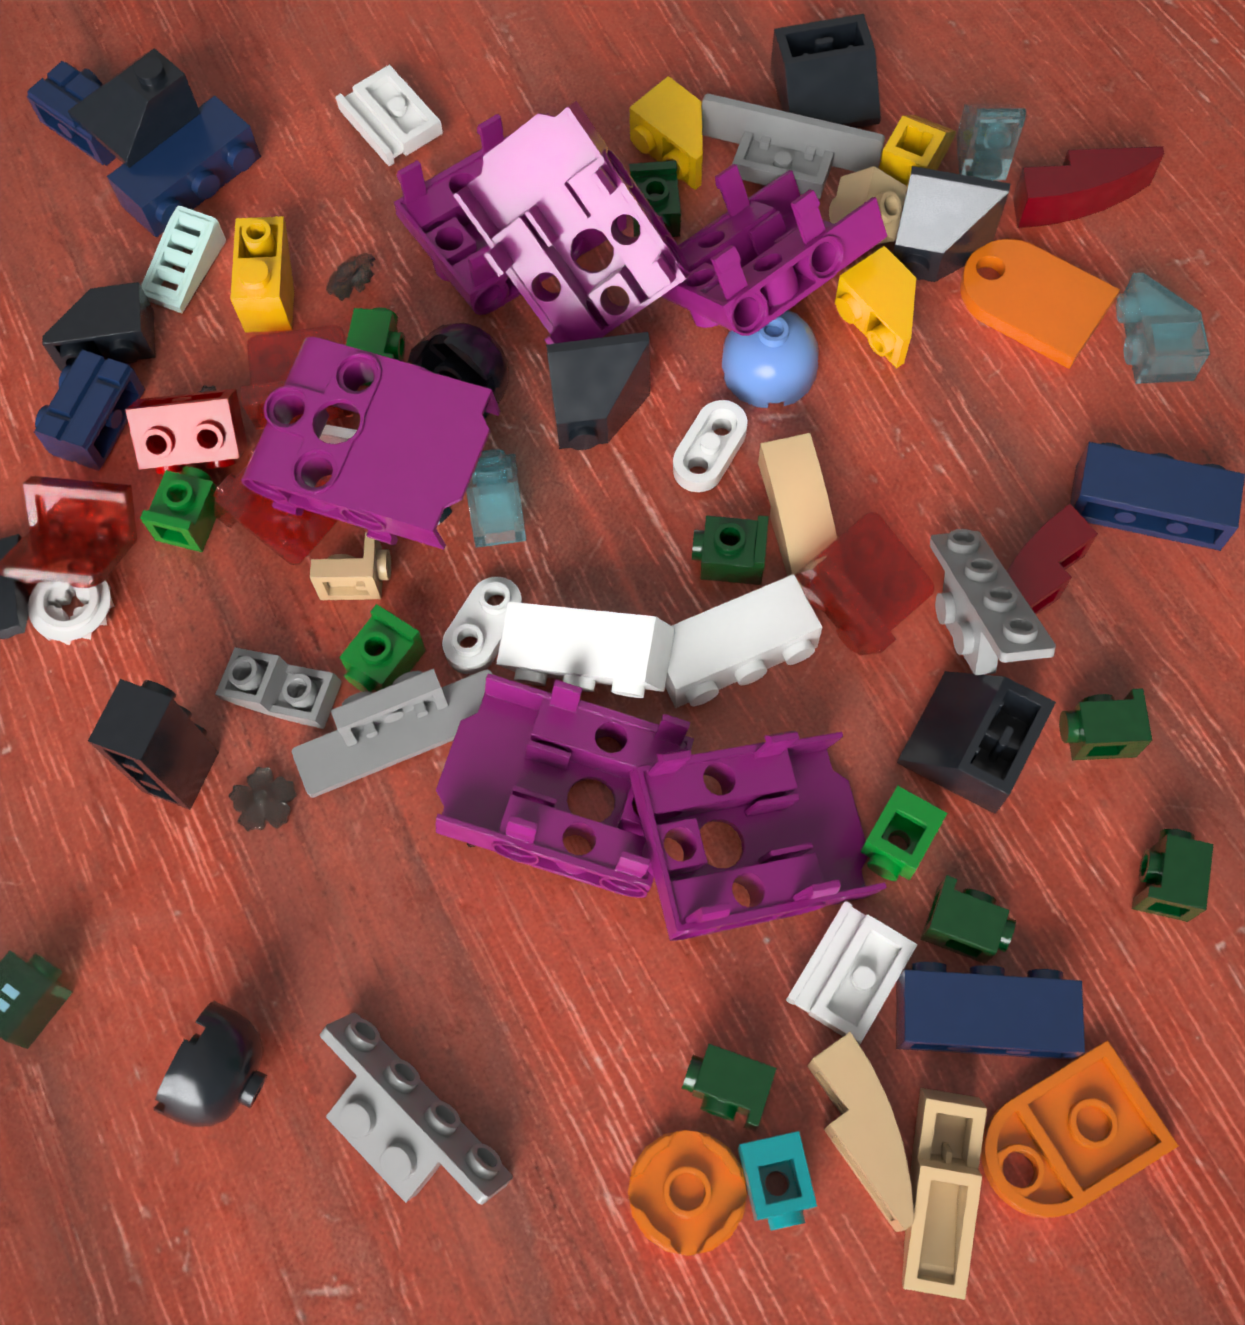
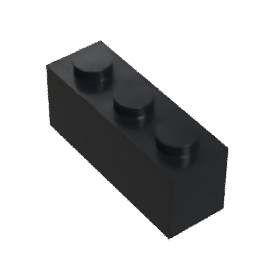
[88,679,219,810]

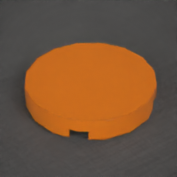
[628,1130,747,1256]

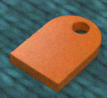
[960,239,1120,369]
[981,1040,1179,1218]

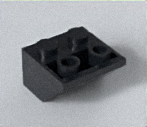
[770,14,881,128]
[897,671,1056,814]

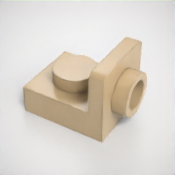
[310,532,391,600]

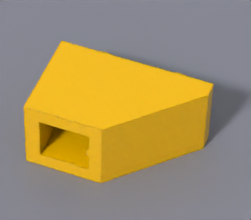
[629,76,703,190]
[879,115,956,196]
[230,216,294,333]
[835,246,916,369]

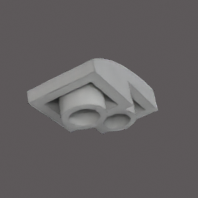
[215,648,342,729]

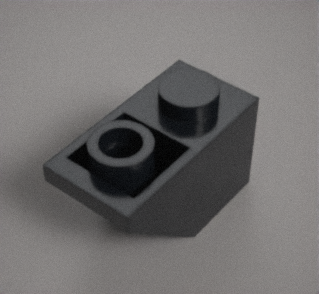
[42,282,156,371]

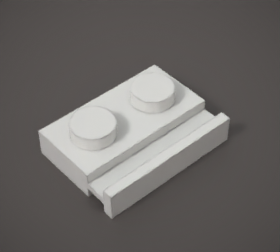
[336,65,443,166]
[786,901,918,1045]

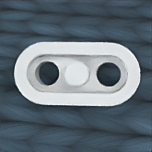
[673,400,747,492]
[442,577,523,674]

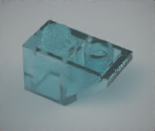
[956,104,1026,180]
[1116,272,1210,384]
[466,449,527,548]

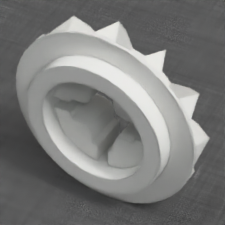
[28,565,114,646]

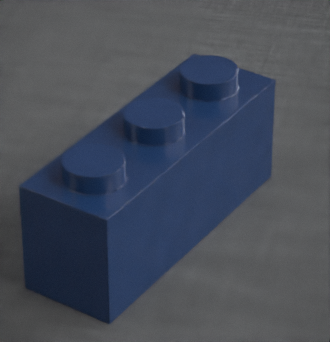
[107,95,261,238]
[1070,442,1245,551]
[896,962,1085,1060]

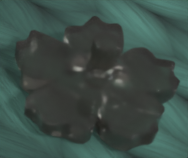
[326,253,376,301]
[229,767,297,831]

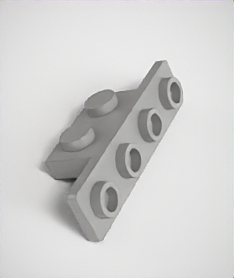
[702,93,885,199]
[930,529,1056,675]
[292,669,493,798]
[320,1013,513,1205]

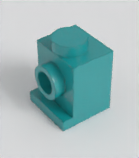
[737,1131,817,1231]

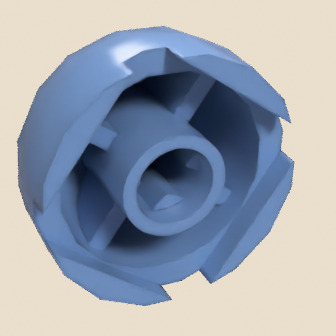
[722,310,819,408]

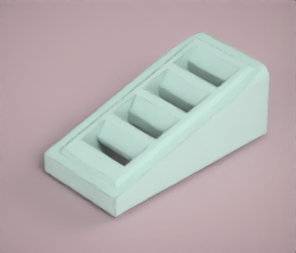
[141,206,226,313]

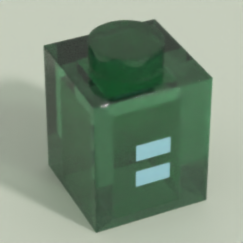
[0,950,73,1049]

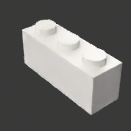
[665,574,822,708]
[496,602,675,698]

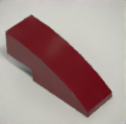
[1013,146,1164,228]
[1007,504,1098,615]

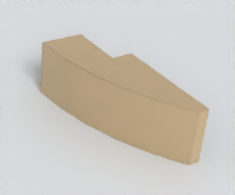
[758,433,847,603]
[807,1032,915,1232]
[902,1088,987,1300]

